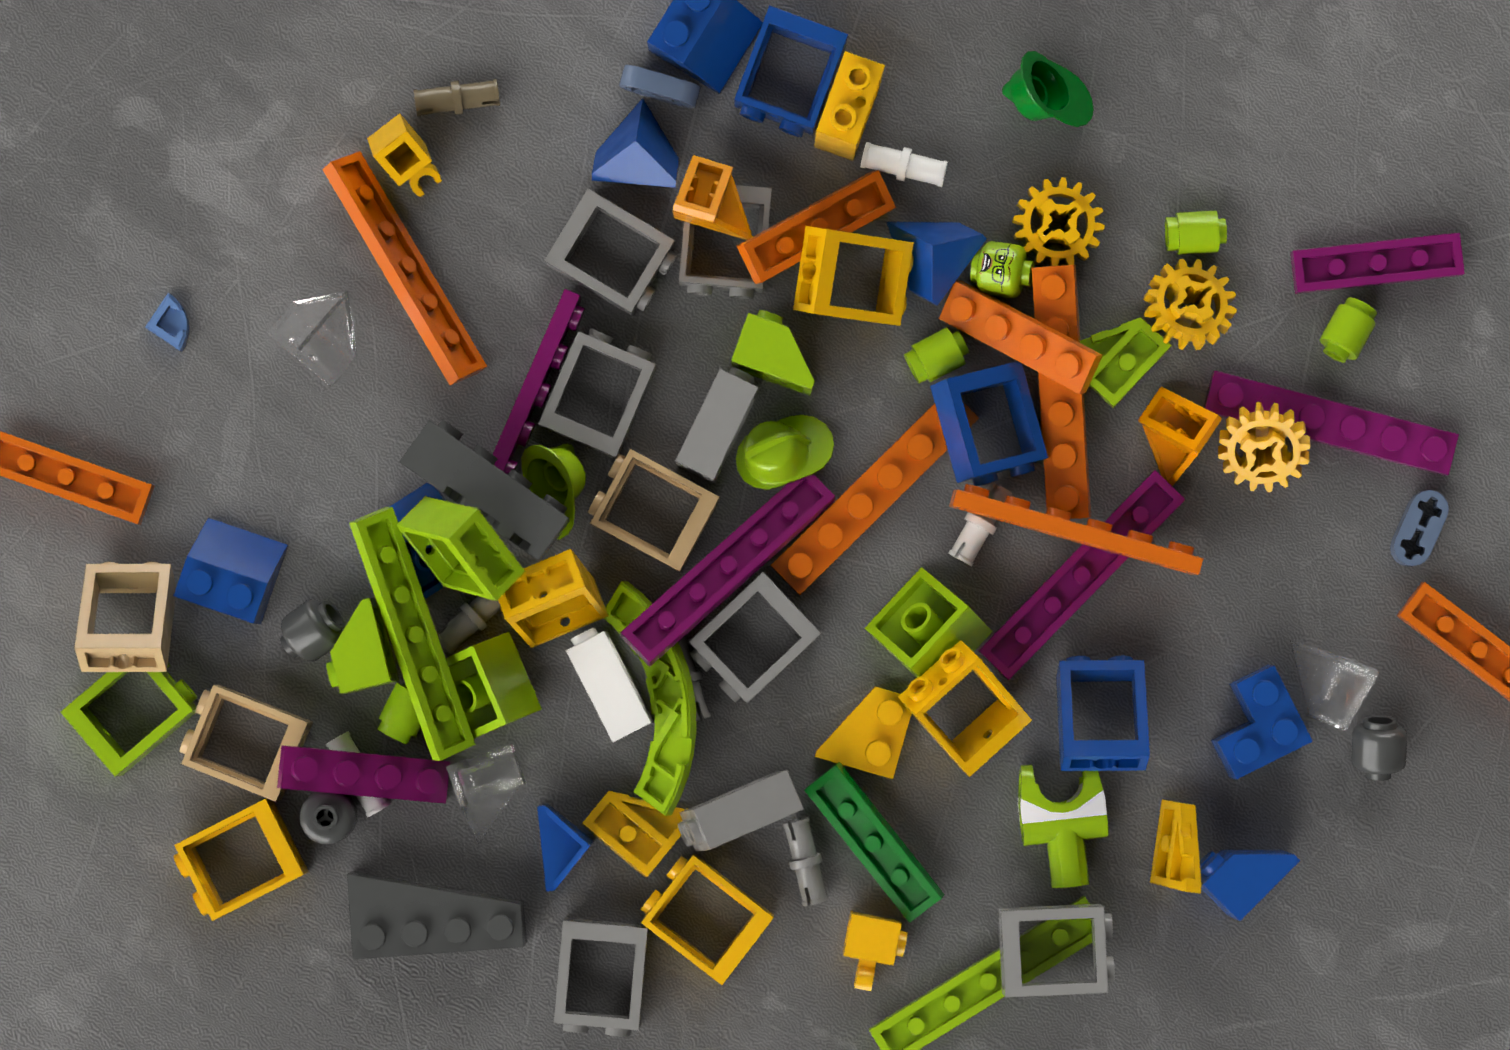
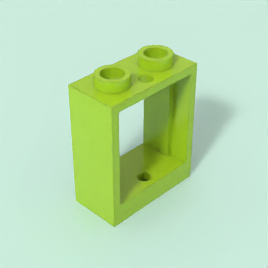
[396,496,525,601]
[60,662,198,777]

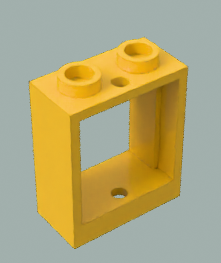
[814,51,885,161]
[793,226,914,326]
[498,549,608,648]
[898,640,1032,777]
[173,798,309,921]
[640,853,774,985]

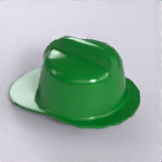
[1002,51,1094,127]

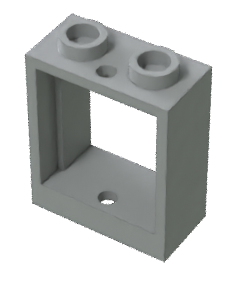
[679,185,772,299]
[544,189,678,317]
[538,328,657,459]
[675,367,758,484]
[689,572,821,703]
[678,770,804,852]
[998,904,1115,998]
[554,917,649,1037]

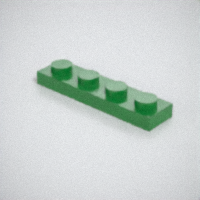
[804,762,945,923]

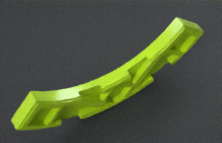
[603,581,696,816]

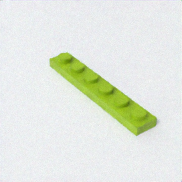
[349,507,476,761]
[869,896,1092,1050]

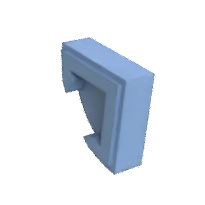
[145,293,189,352]

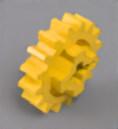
[1012,177,1105,266]
[1143,258,1237,351]
[1218,402,1310,492]

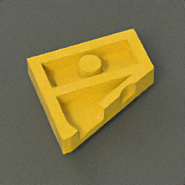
[814,686,912,779]
[581,791,687,878]
[1150,799,1202,894]

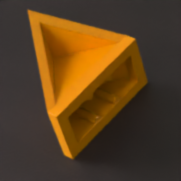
[673,155,753,240]
[1138,387,1222,486]

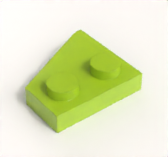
[1080,317,1172,408]

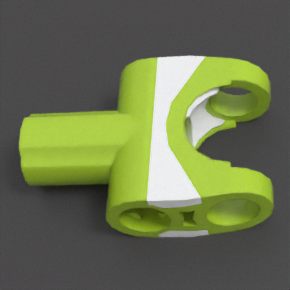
[1018,764,1109,888]

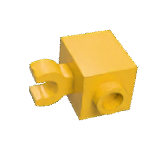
[367,113,442,197]
[842,911,908,991]

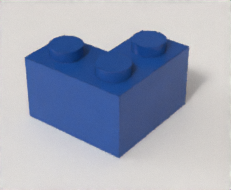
[1211,665,1313,779]

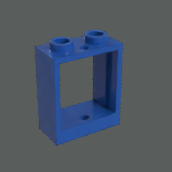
[734,5,848,137]
[930,361,1048,486]
[1056,655,1150,771]

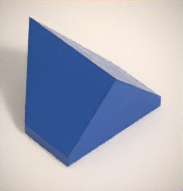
[592,98,679,188]
[886,222,987,306]
[537,804,594,891]

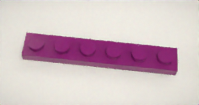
[492,289,585,475]
[1203,370,1459,476]
[977,470,1185,680]
[621,474,835,667]

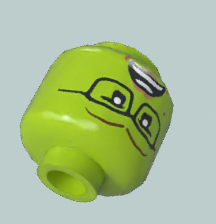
[970,241,1035,298]

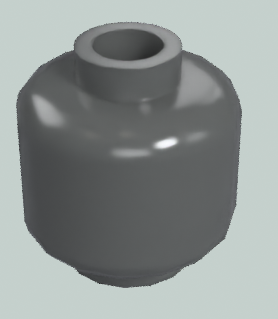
[280,599,345,662]
[1351,715,1407,781]
[300,792,357,844]

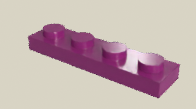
[1290,233,1465,294]
[277,745,450,804]

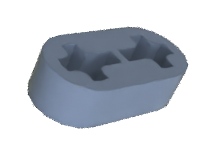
[619,65,701,108]
[1390,490,1449,567]

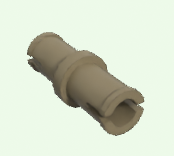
[413,79,500,117]

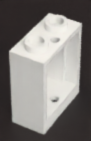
[566,628,654,742]

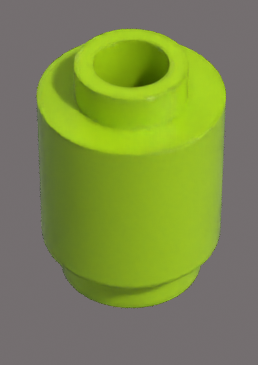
[1165,210,1227,255]
[1319,297,1377,363]
[904,327,969,384]
[377,682,421,744]

